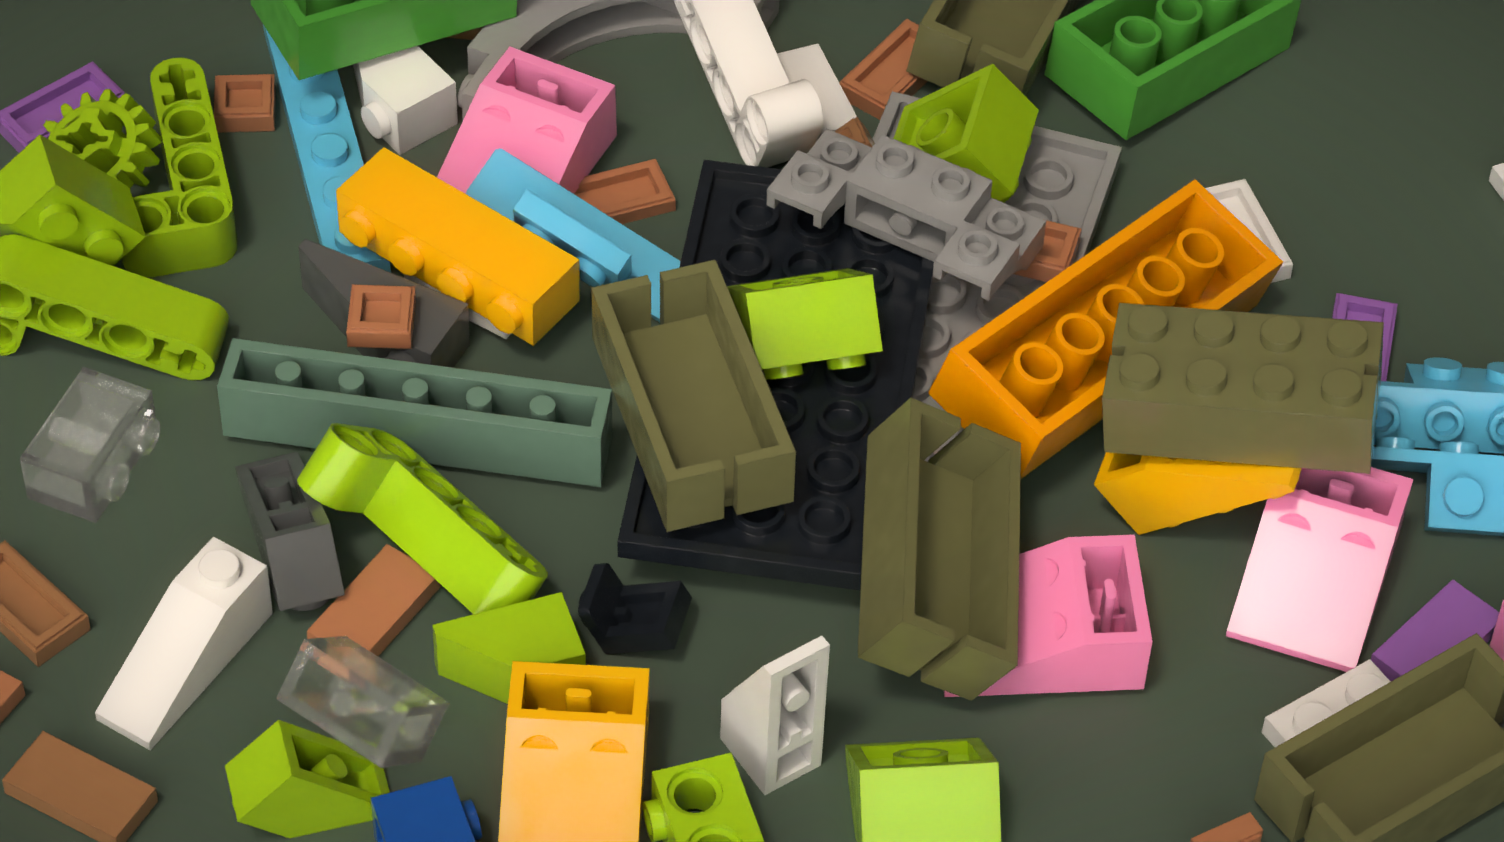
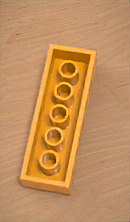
[928,179,1283,479]

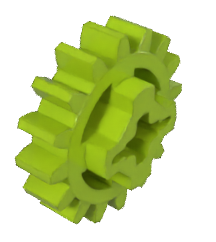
[43,89,162,188]

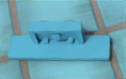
[466,148,681,322]
[1374,357,1504,454]
[1371,437,1504,536]

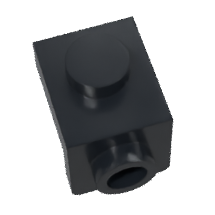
[578,563,692,654]

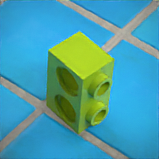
[642,753,764,842]

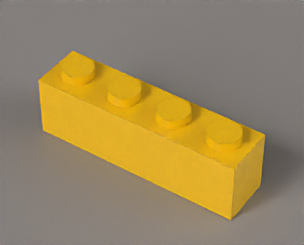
[336,147,580,346]

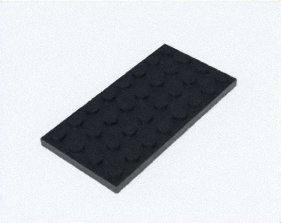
[617,160,934,591]

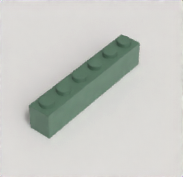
[217,338,612,487]

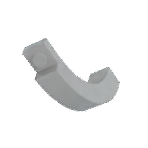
[457,0,780,120]

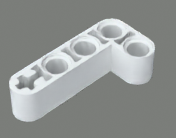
[673,0,823,168]

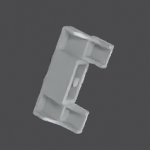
[766,128,1046,301]

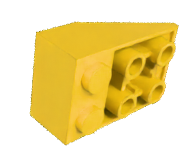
[1094,452,1302,535]
[498,661,650,842]

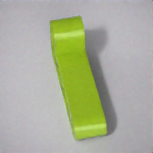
[122,57,238,277]
[0,234,229,380]
[297,423,548,614]

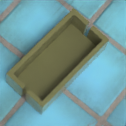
[906,0,1079,96]
[591,260,796,532]
[1102,303,1384,474]
[858,398,1021,701]
[1254,633,1504,842]

